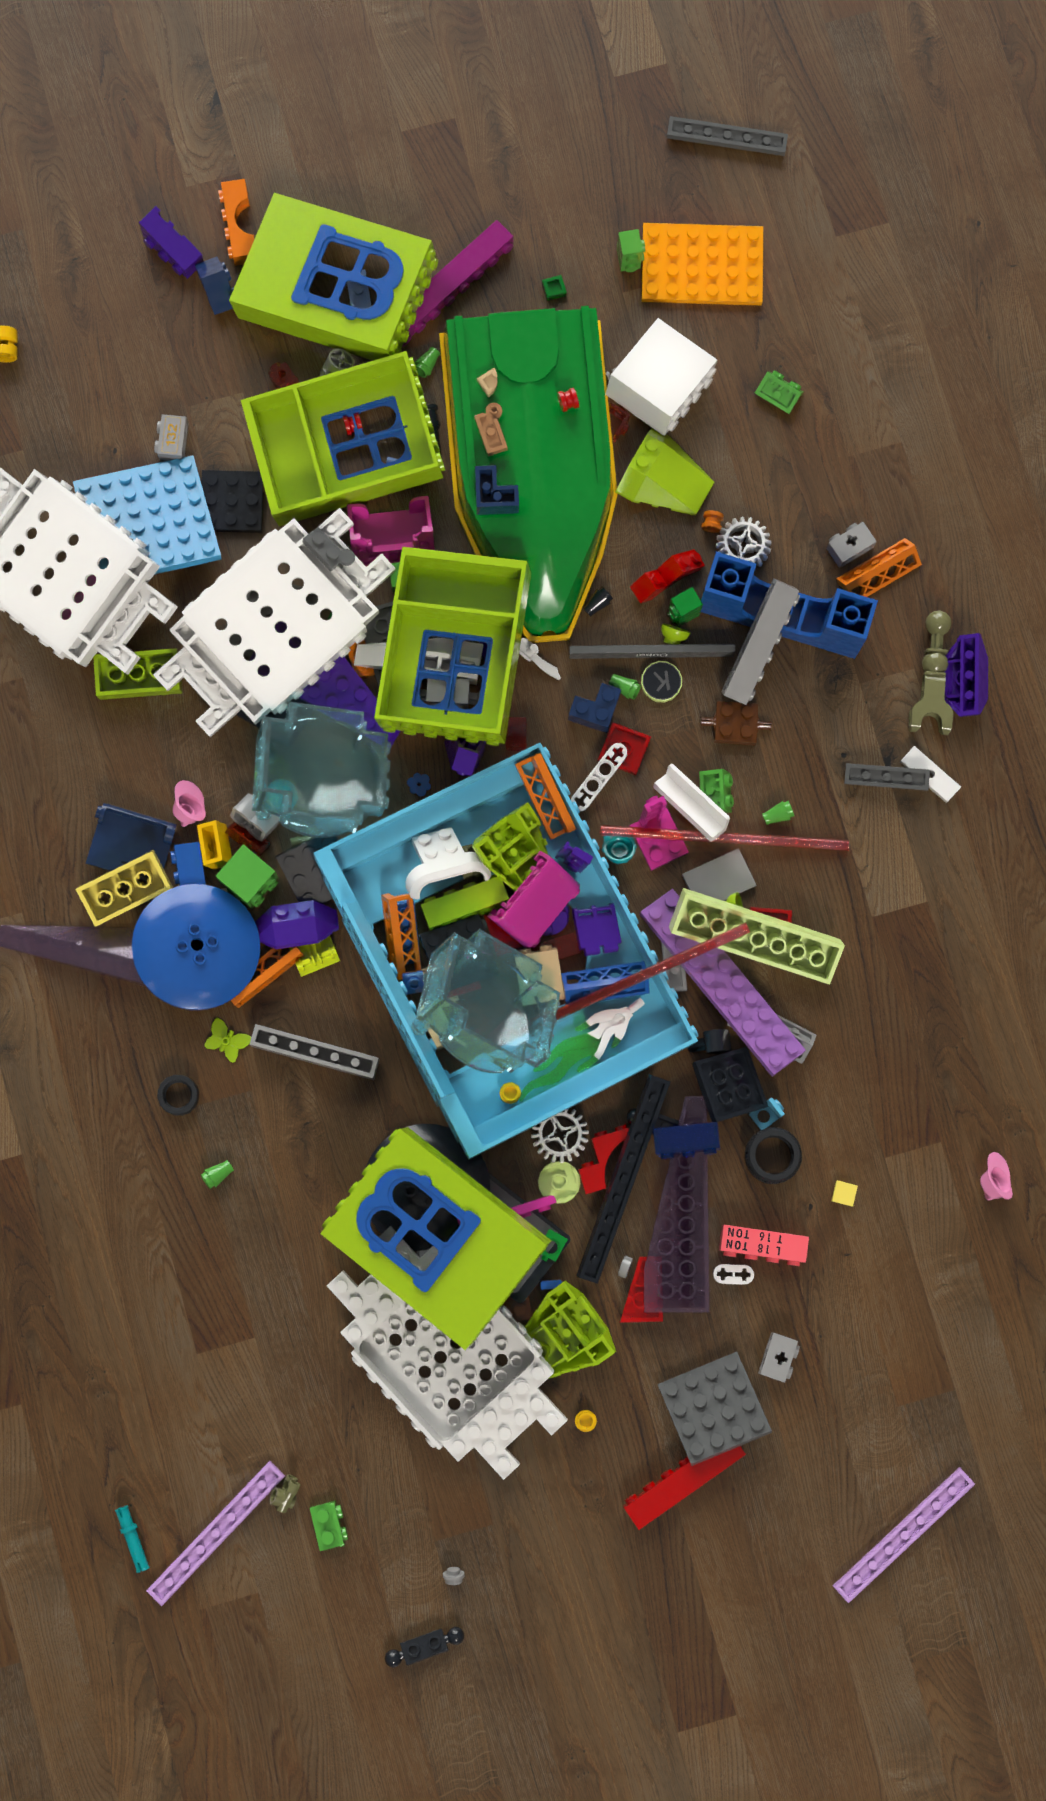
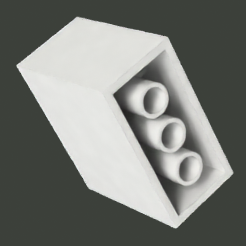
[605,318,717,436]

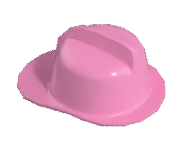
[172,780,206,827]
[980,1152,1013,1200]

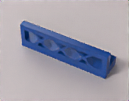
[561,961,650,1006]

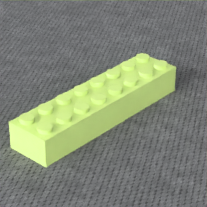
[669,888,845,985]

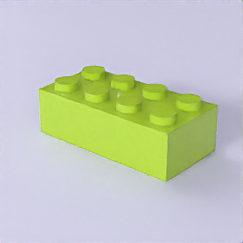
[93,648,183,700]
[421,874,509,931]

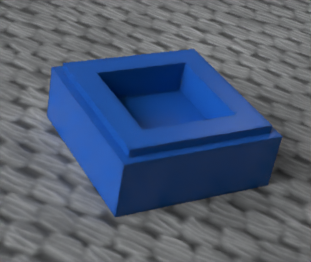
[540,1280,562,1290]

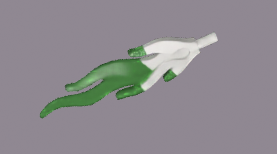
[519,998,645,1102]

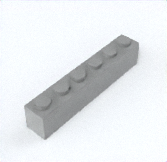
[721,578,800,705]
[249,1024,380,1080]

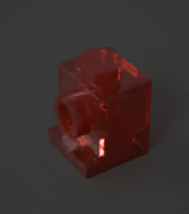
[268,362,299,389]

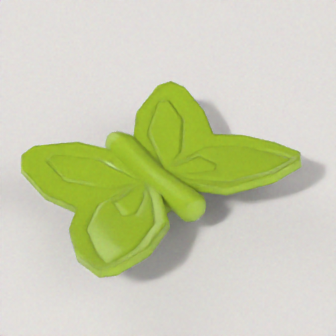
[205,1018,252,1063]

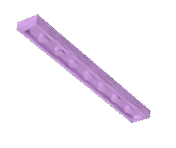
[146,1461,285,1606]
[833,1467,975,1603]

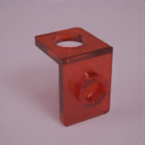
[609,403,631,443]
[506,717,527,751]

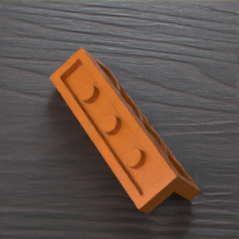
[836,538,922,597]
[514,753,576,840]
[381,893,421,980]
[231,946,305,1008]

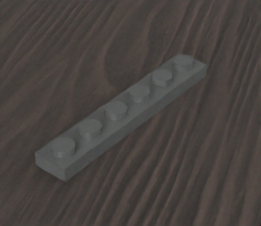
[667,116,788,156]

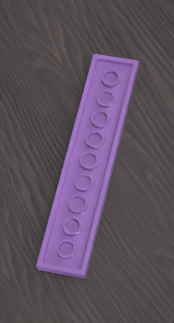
[639,889,806,1077]

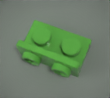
[755,370,804,414]
[699,769,734,813]
[310,1500,348,1551]

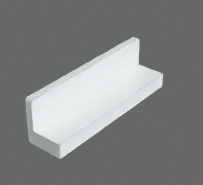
[653,763,730,842]

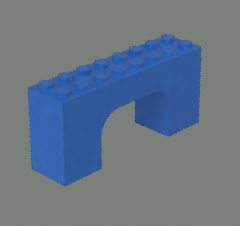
[701,551,878,659]

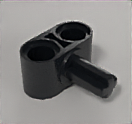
[687,1029,732,1054]

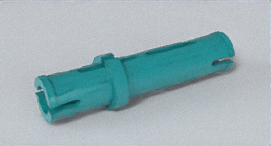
[114,1505,150,1573]

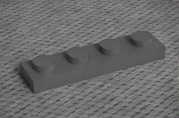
[844,763,930,790]

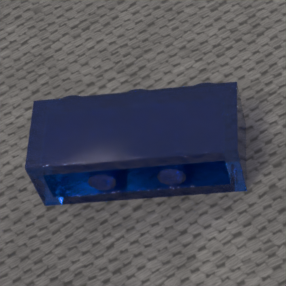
[653,1122,721,1159]

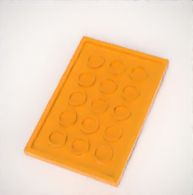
[641,223,763,306]

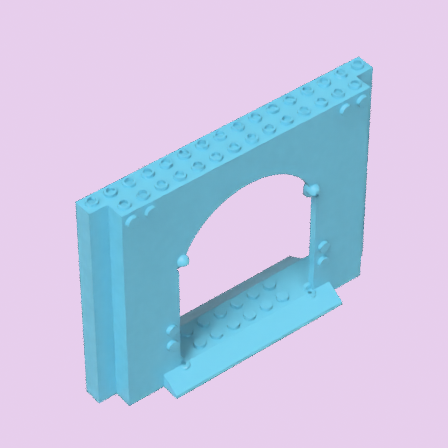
[313,743,698,1160]

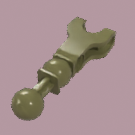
[908,610,953,735]

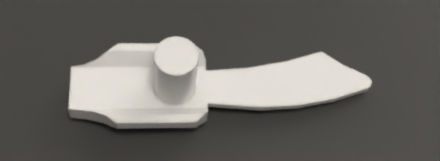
[519,638,561,680]

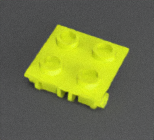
[289,935,340,977]

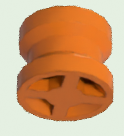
[701,510,724,533]

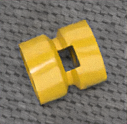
[0,326,18,363]

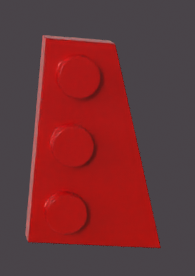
[620,1256,663,1323]

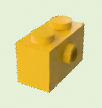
[197,820,232,870]

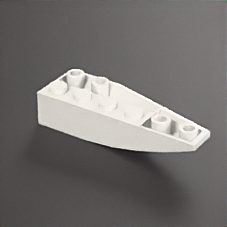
[354,638,483,685]

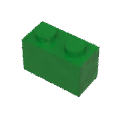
[667,587,703,627]

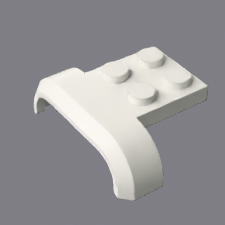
[406,827,491,900]

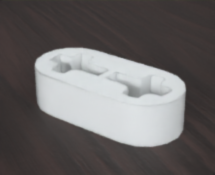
[712,1264,754,1285]

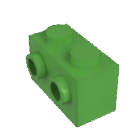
[616,229,646,272]

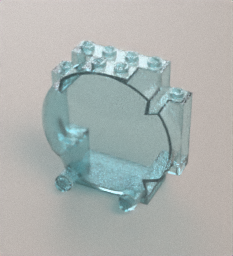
[252,702,391,838]
[411,929,560,1073]

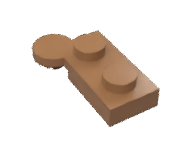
[474,403,508,456]

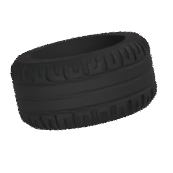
[744,1127,802,1184]

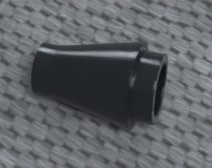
[583,587,613,617]

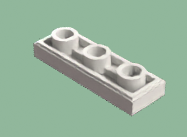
[900,746,961,803]

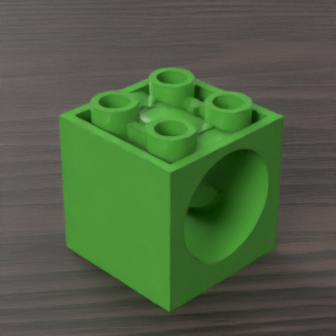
[216,844,279,909]

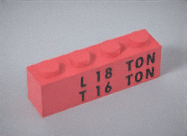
[719,1225,809,1266]

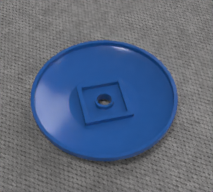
[132,884,260,1010]

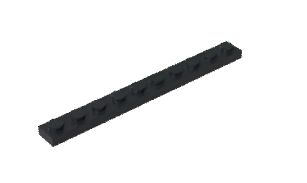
[576,1074,670,1284]

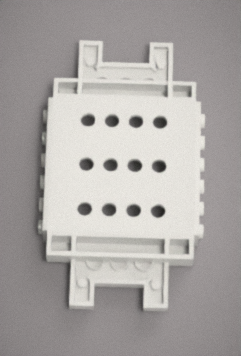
[0,467,178,674]
[153,508,396,737]
[327,1226,568,1480]

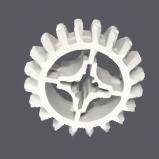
[716,516,772,568]
[531,1109,589,1163]

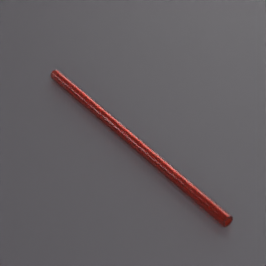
[600,825,849,851]
[515,923,750,1038]

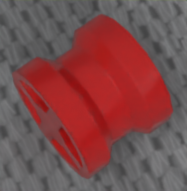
[557,387,579,412]
[343,412,363,436]

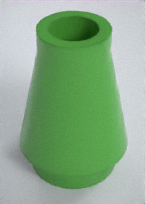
[414,347,440,378]
[609,674,641,700]
[762,801,795,825]
[201,1160,234,1189]

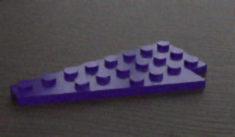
[249,621,401,749]

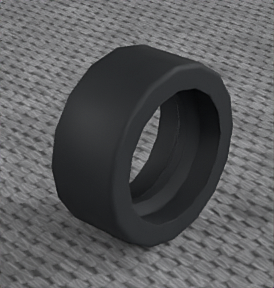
[157,1075,199,1116]

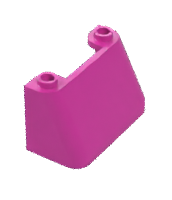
[347,496,435,567]
[487,851,580,949]

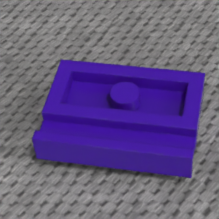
[555,841,593,873]

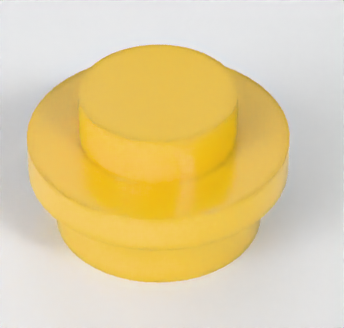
[499,1082,521,1104]
[575,1410,597,1432]

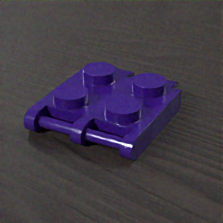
[572,903,622,956]

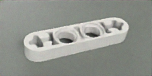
[571,743,627,812]

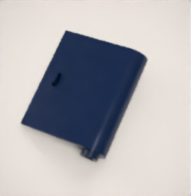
[86,803,177,882]

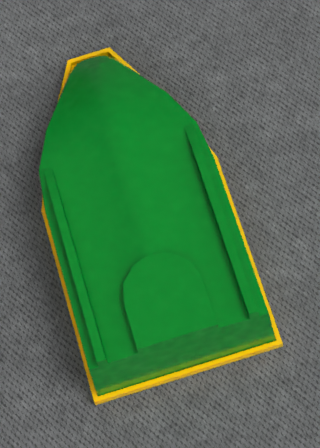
[439,306,618,643]

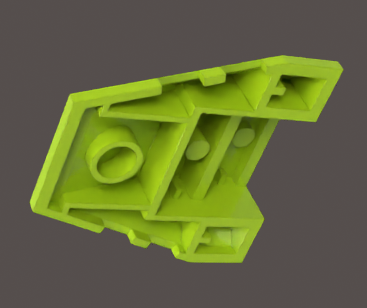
[615,428,714,516]
[472,802,552,892]
[525,1281,616,1379]

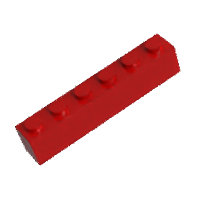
[623,1446,746,1530]

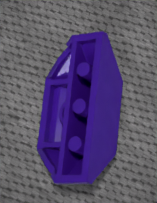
[944,633,988,717]
[255,900,339,949]

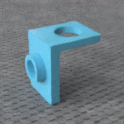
[749,1097,785,1130]

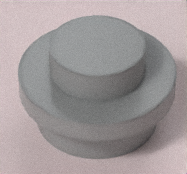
[443,1567,465,1585]

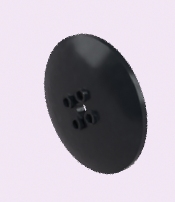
[366,1124,490,1252]

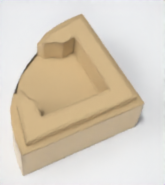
[477,368,498,397]

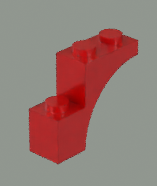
[630,549,705,604]
[578,1124,630,1195]

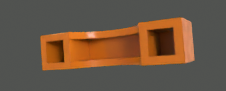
[218,179,255,266]

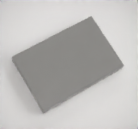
[682,848,757,901]

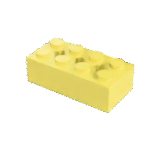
[76,850,173,927]

